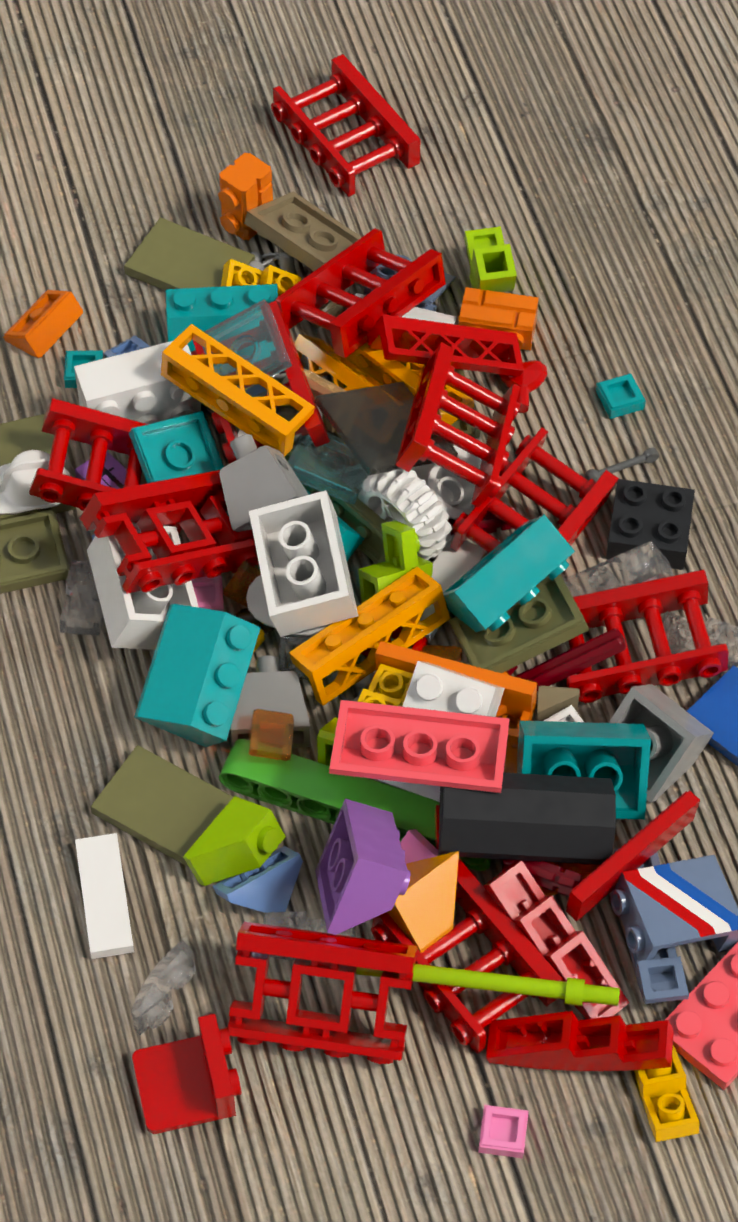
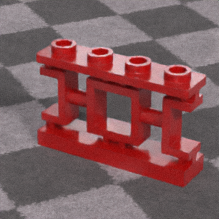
[80,470,258,594]
[227,921,418,1064]

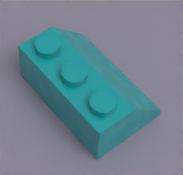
[166,284,278,371]
[443,514,575,632]
[134,604,261,747]
[517,720,651,820]

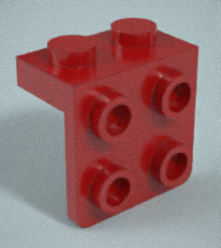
[132,1013,242,1134]

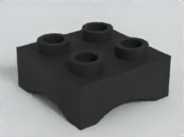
[606,479,695,570]

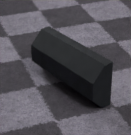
[438,773,616,865]

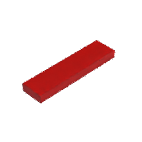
[566,790,700,922]

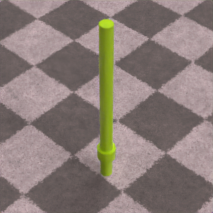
[356,964,620,1006]

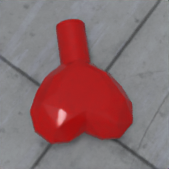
[499,359,547,413]

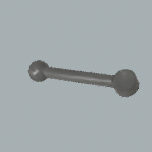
[585,447,659,481]

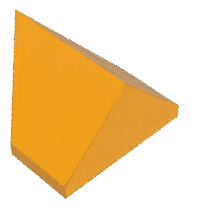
[387,851,459,953]

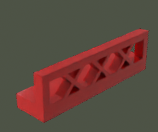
[367,314,524,377]

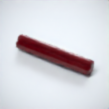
[514,628,627,692]

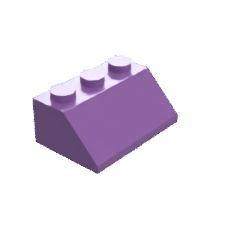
[315,799,411,935]

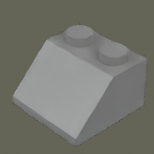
[609,684,714,803]

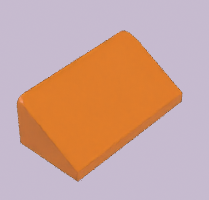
[3,290,83,358]

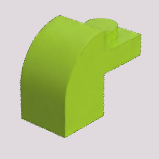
[464,226,517,292]
[358,520,433,603]

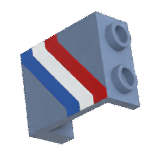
[610,855,738,961]

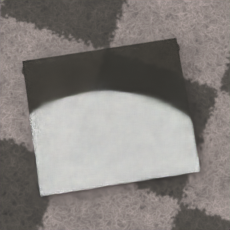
[315,381,458,475]

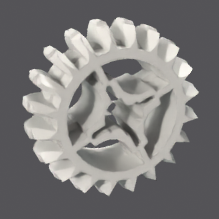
[359,462,452,560]

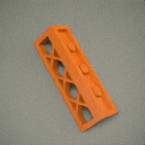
[367,641,537,744]

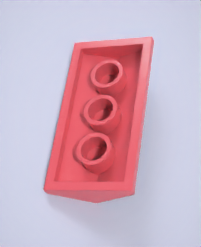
[329,700,510,793]

